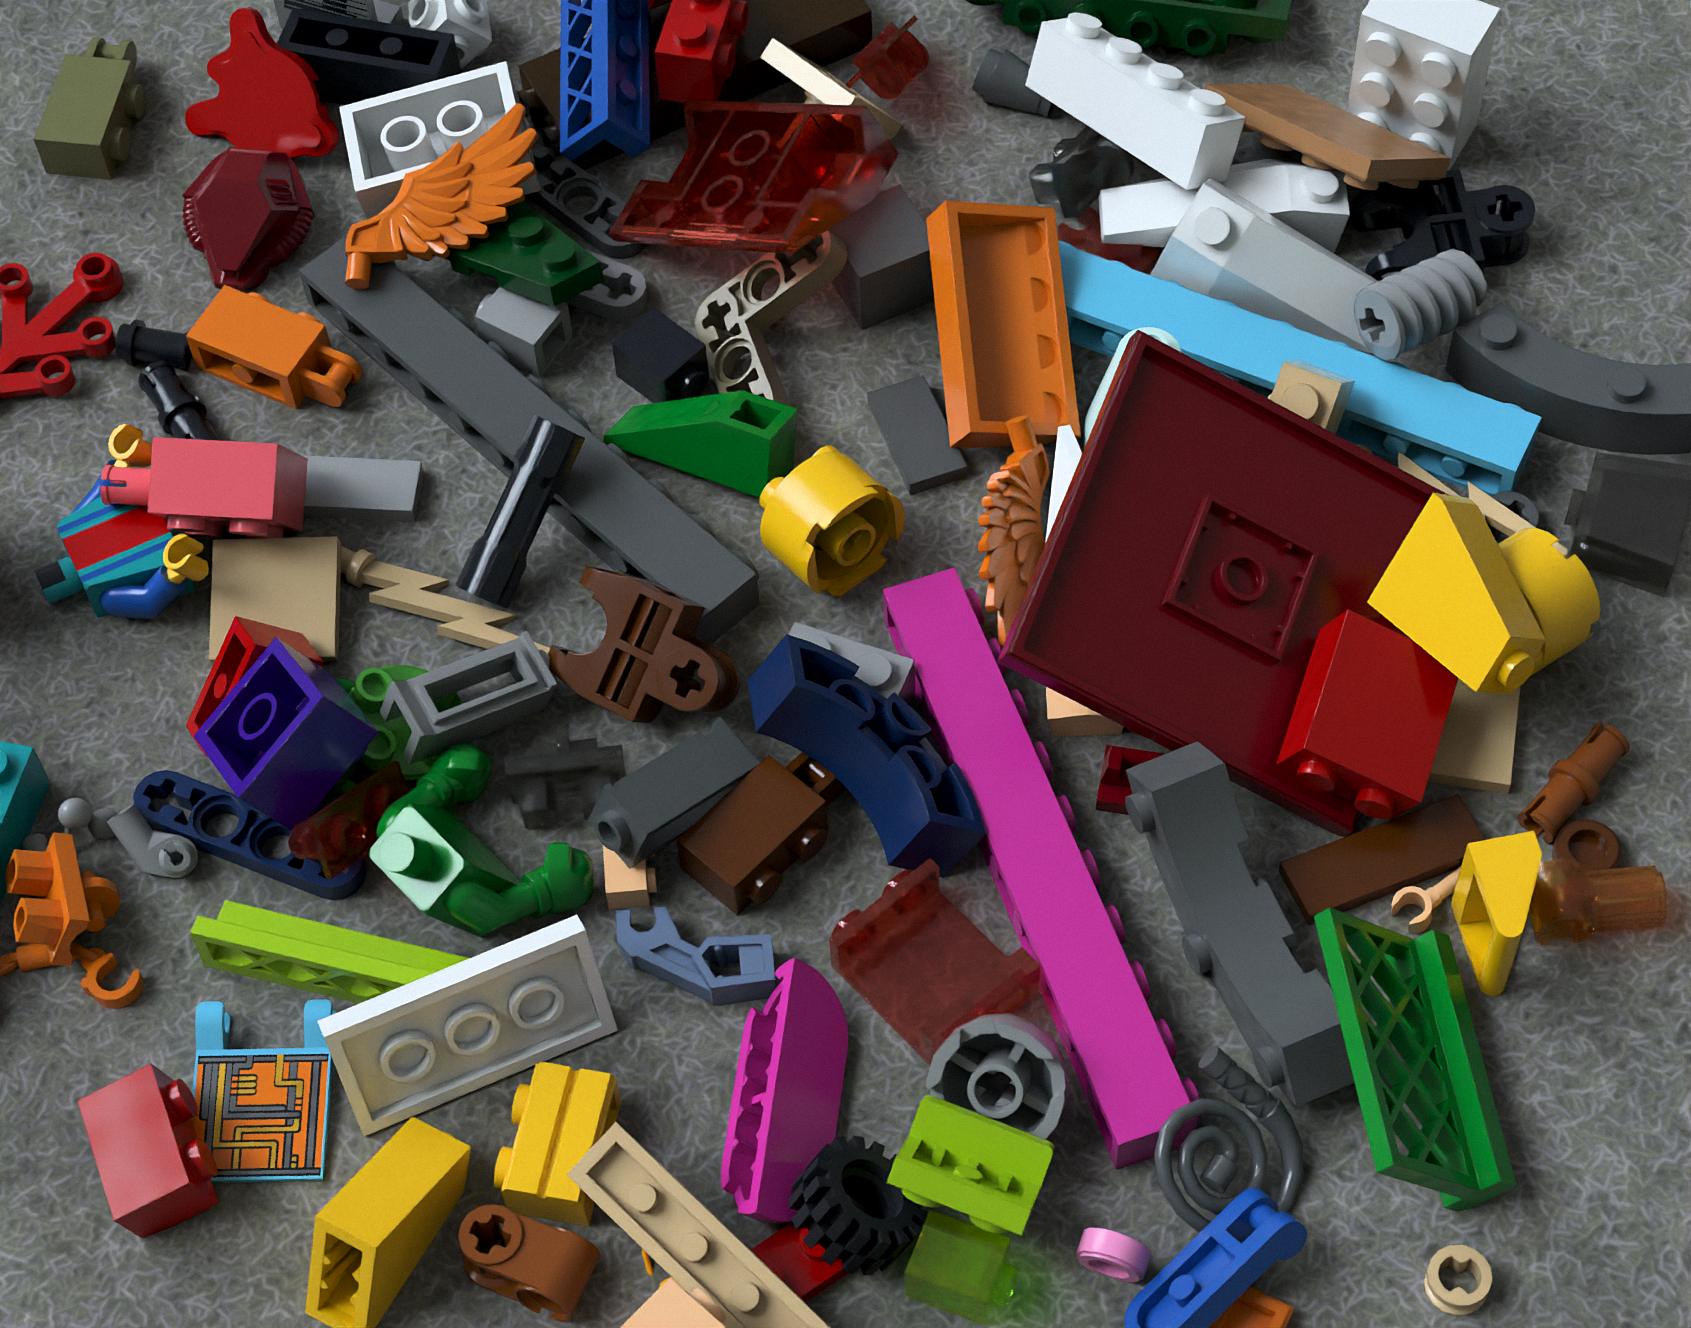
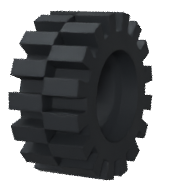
[789,1136,928,1276]

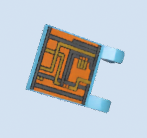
[192,999,336,1183]

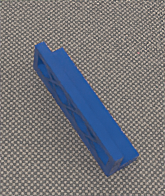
[560,0,650,161]

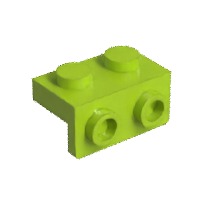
[887,1095,1055,1236]

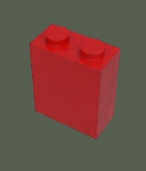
[1276,609,1458,819]

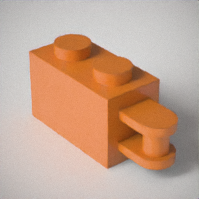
[186,285,363,409]

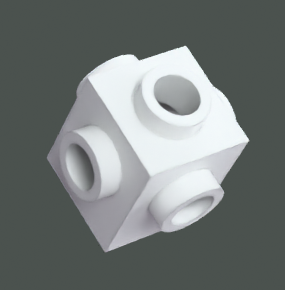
[408,0,492,69]

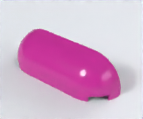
[721,957,848,1223]

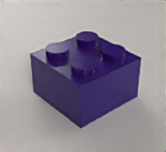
[194,637,378,833]

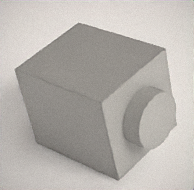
[475,287,573,378]

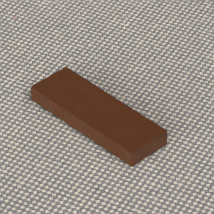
[1279,794,1485,926]

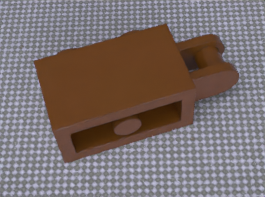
[677,752,846,916]

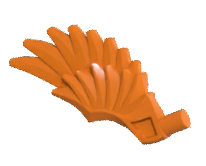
[345,103,538,290]
[977,415,1050,649]

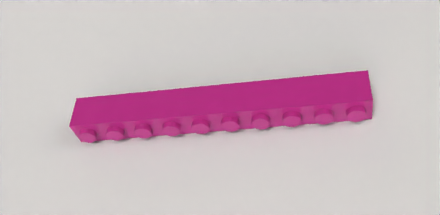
[883,567,1203,1170]

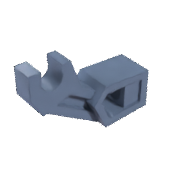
[616,906,776,1006]

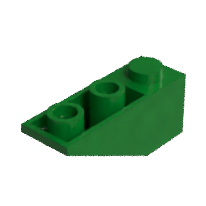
[603,390,798,498]

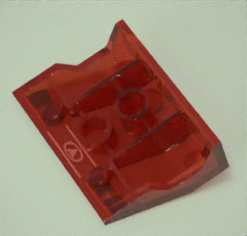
[608,100,899,254]

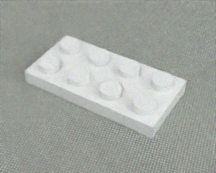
[317,915,618,1137]

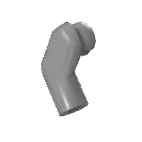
[106,804,198,878]

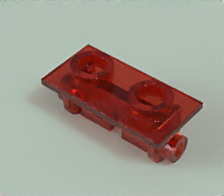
[846,15,929,99]
[288,761,408,879]

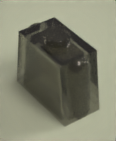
[1564,452,1691,598]

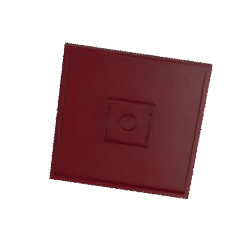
[997,330,1448,837]

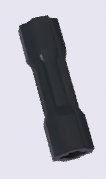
[455,414,585,609]

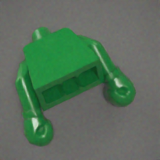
[369,743,594,938]

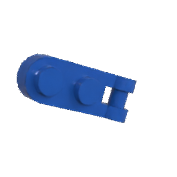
[1124,1187,1307,1328]

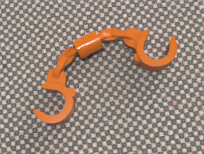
[0,942,144,1009]

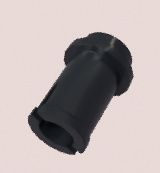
[115,319,193,371]

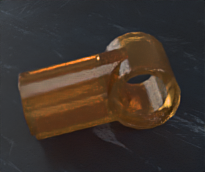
[1529,860,1667,946]

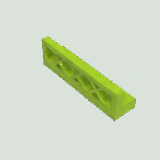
[190,900,470,1004]

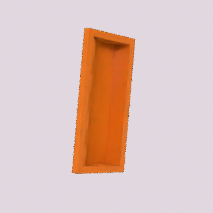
[926,200,1081,448]

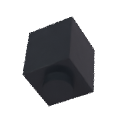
[612,307,709,403]

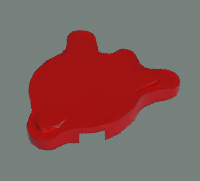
[185,7,339,159]

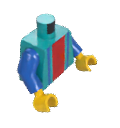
[34,424,209,619]

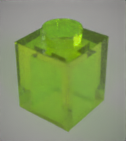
[905,1210,1019,1326]

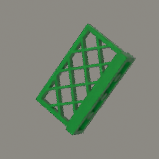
[1314,907,1517,1211]

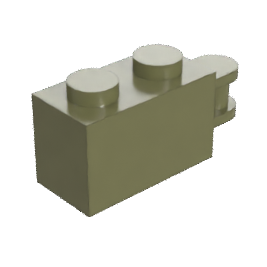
[34,37,146,180]

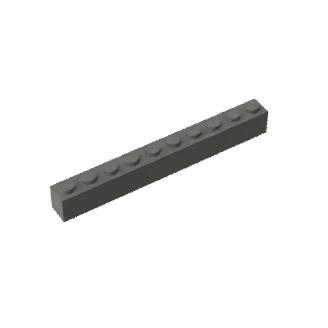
[299,235,760,645]

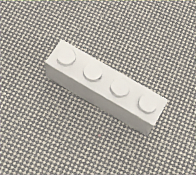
[1025,13,1246,190]

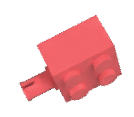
[100,437,308,539]

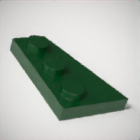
[413,201,604,307]

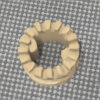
[1424,1245,1493,1316]

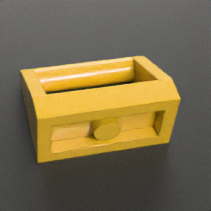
[1451,831,1542,996]

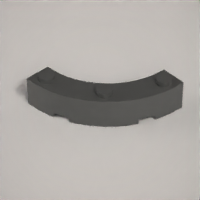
[1445,302,1691,455]
[1125,741,1355,1107]

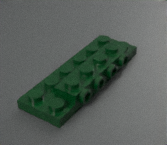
[966,0,1294,56]

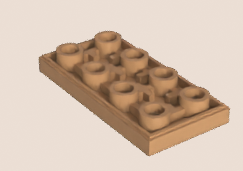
[1205,84,1451,190]

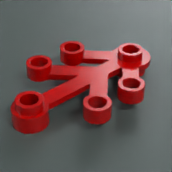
[0,252,123,399]

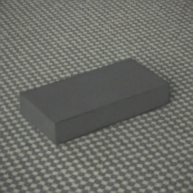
[867,375,967,495]

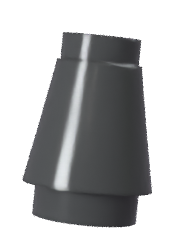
[973,49,1054,118]

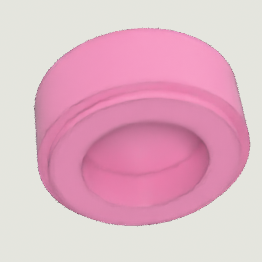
[1076,1228,1151,1283]

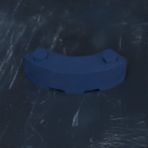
[748,634,986,878]

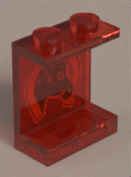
[829,858,1040,1066]

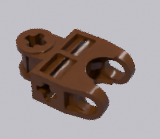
[548,566,741,723]

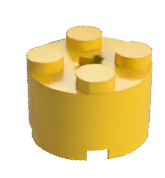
[759,445,905,596]
[1498,528,1601,676]

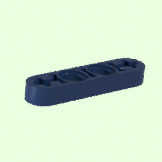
[133,770,367,900]

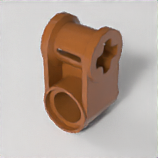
[458,1204,601,1322]

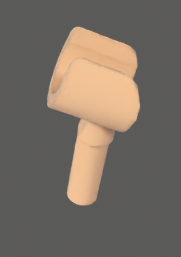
[1391,866,1461,934]

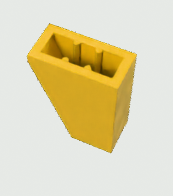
[1367,493,1546,695]
[305,1116,471,1328]

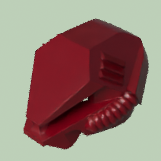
[182,147,315,291]

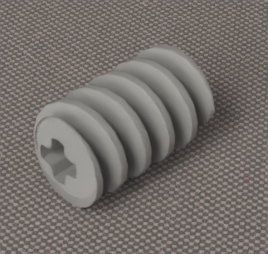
[1354,249,1487,360]

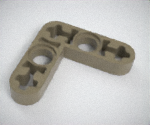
[695,223,848,406]

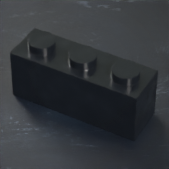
[277,8,461,105]

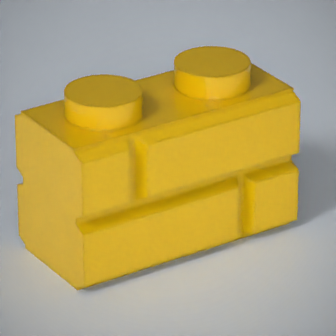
[494,1061,622,1227]

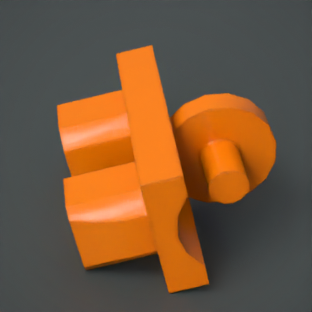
[4,832,121,966]

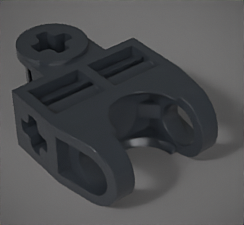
[1350,169,1535,281]

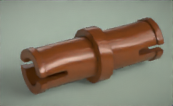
[1517,722,1630,844]

